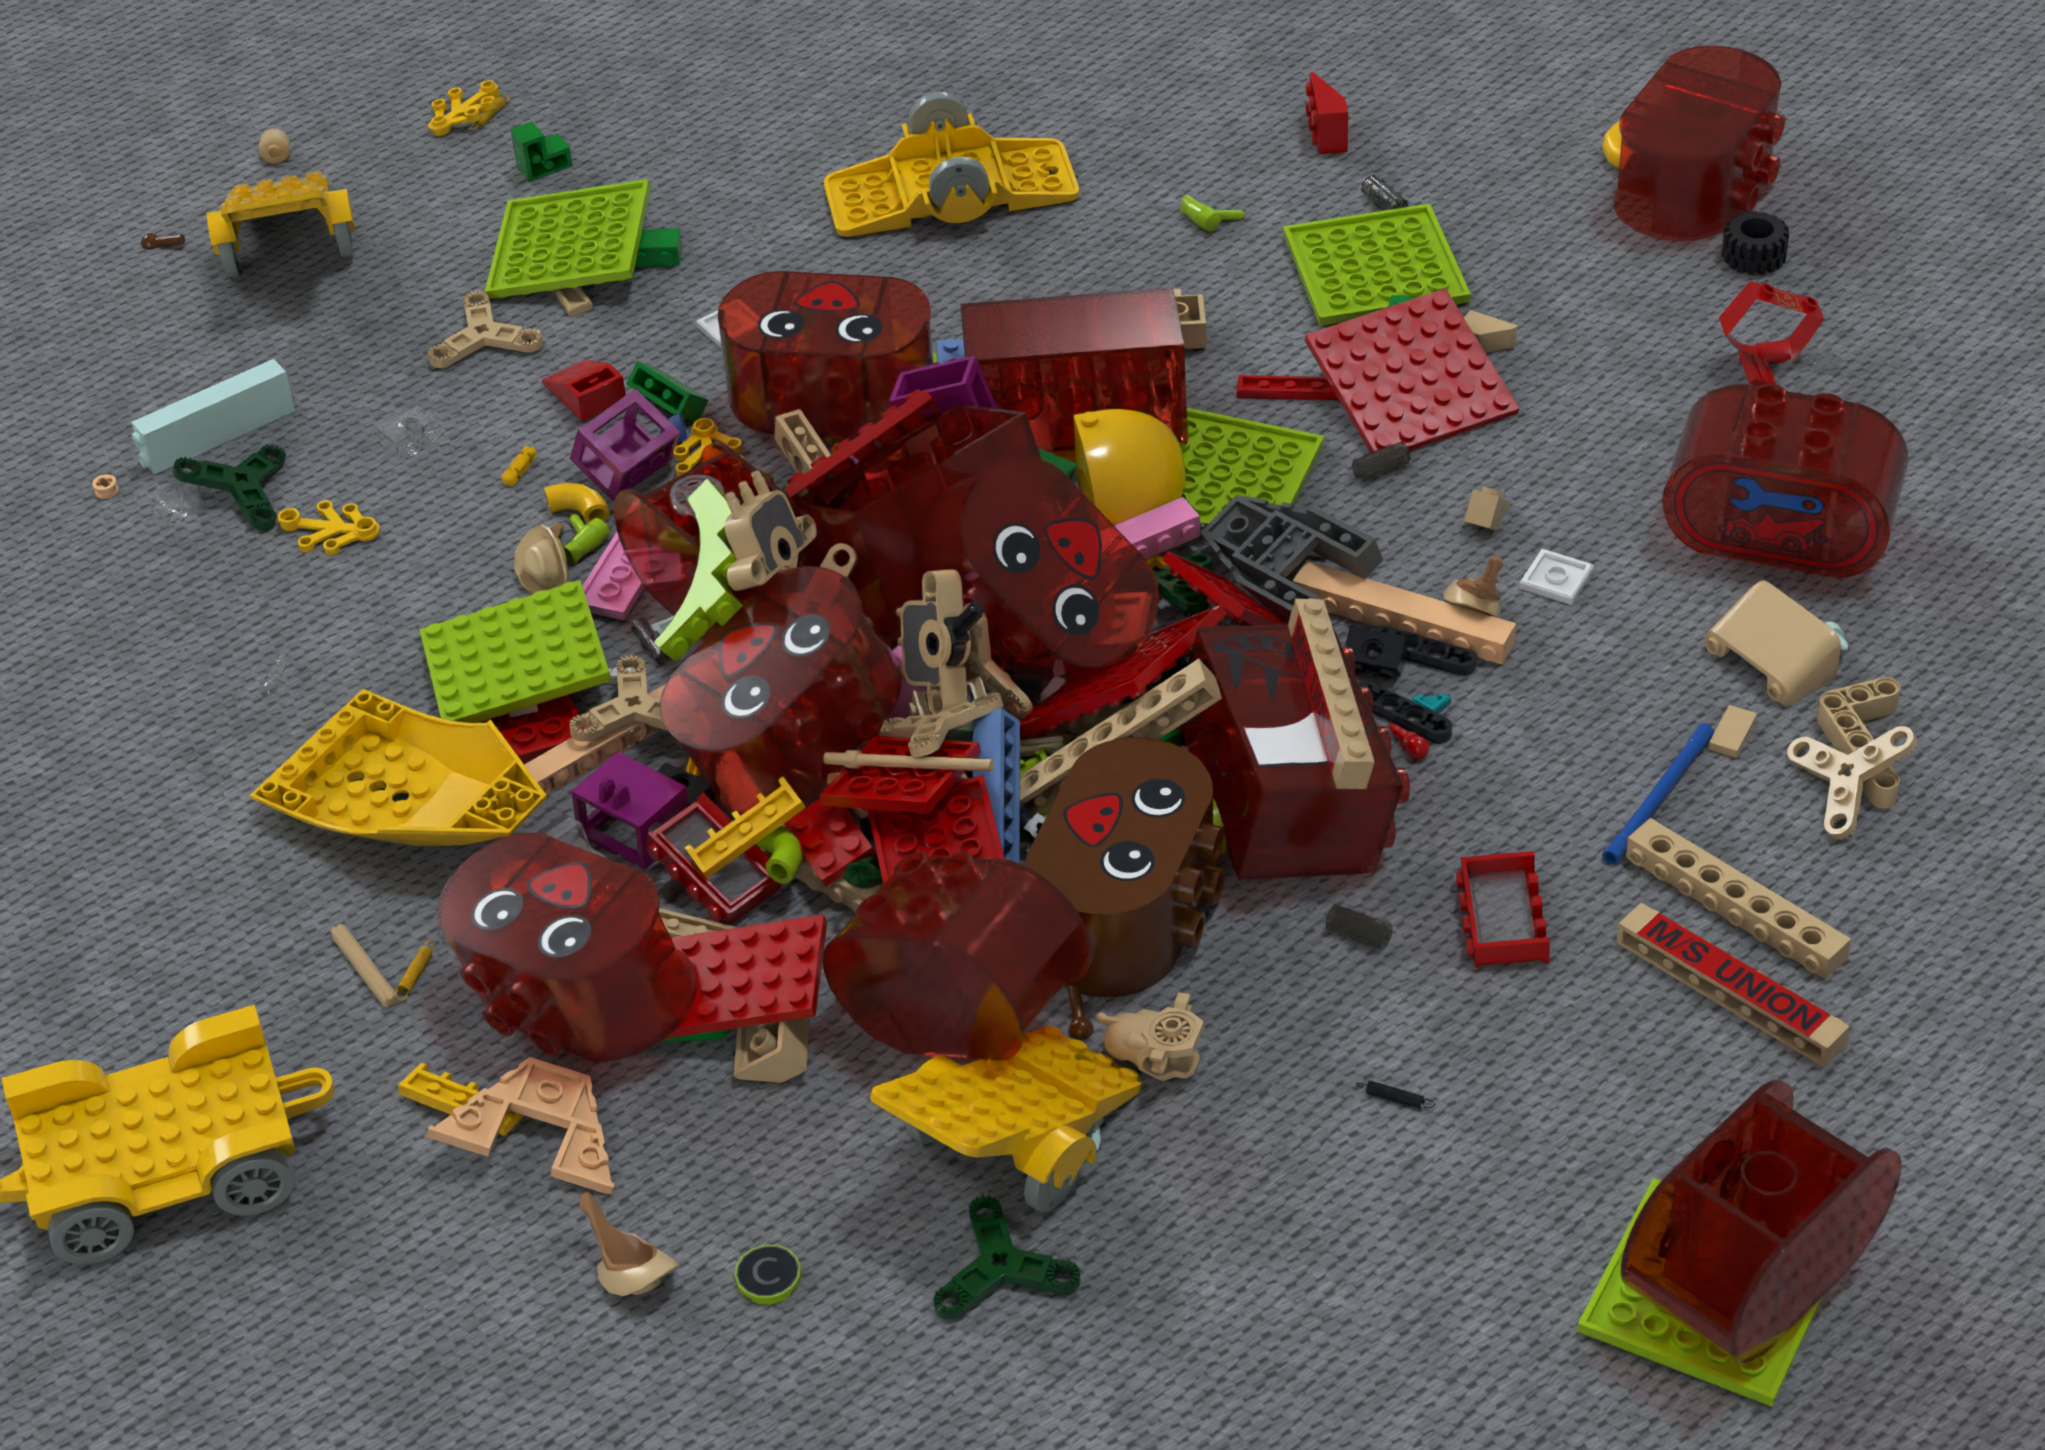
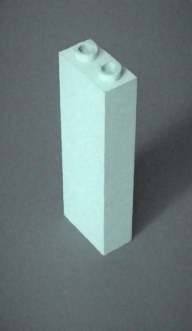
[131,359,295,475]

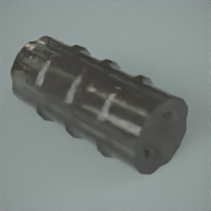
[1361,175,1408,211]
[1352,441,1411,482]
[1325,904,1393,950]

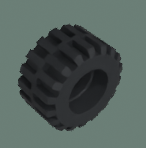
[1722,211,1789,275]

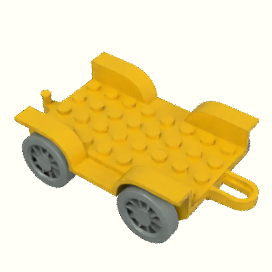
[0,1005,335,1264]

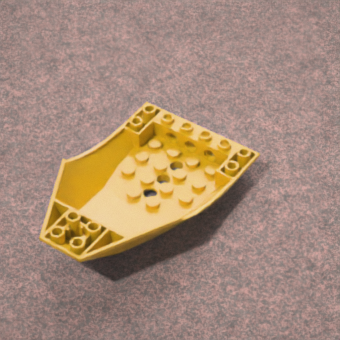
[250,689,547,846]

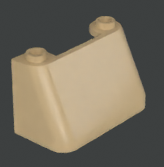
[1704,581,1841,708]

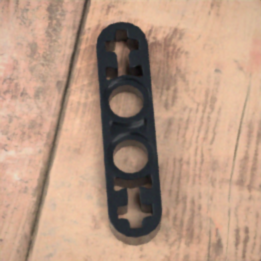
[1373,626,1477,676]
[1353,681,1452,744]

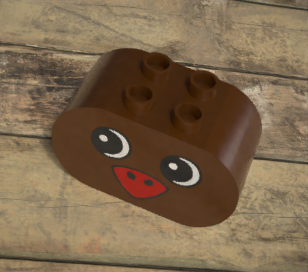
[1026,738,1225,997]

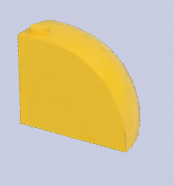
[1074,409,1186,531]

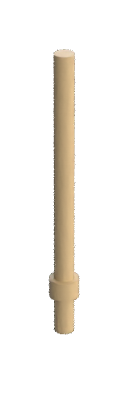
[824,750,994,771]

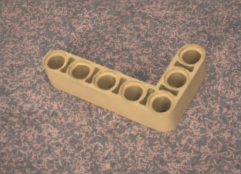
[1817,677,1900,809]

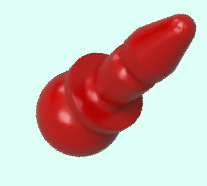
[1388,724,1429,759]

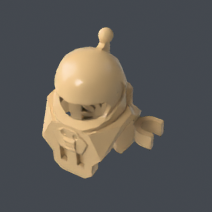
[1096,992,1205,1081]

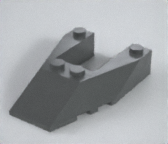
[1200,495,1383,624]

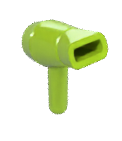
[1180,195,1245,232]
[564,514,610,565]

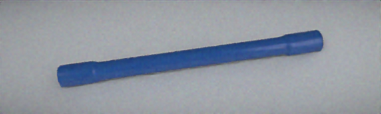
[1602,723,1714,865]

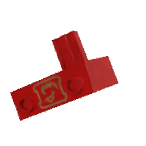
[1719,281,1824,390]

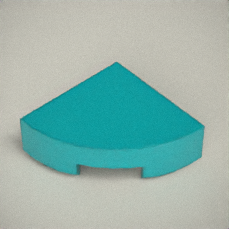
[1411,693,1451,714]

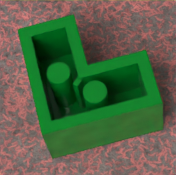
[510,121,573,182]

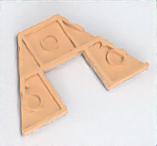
[427,1057,614,1195]

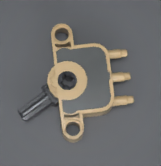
[725,470,817,594]
[896,569,985,715]

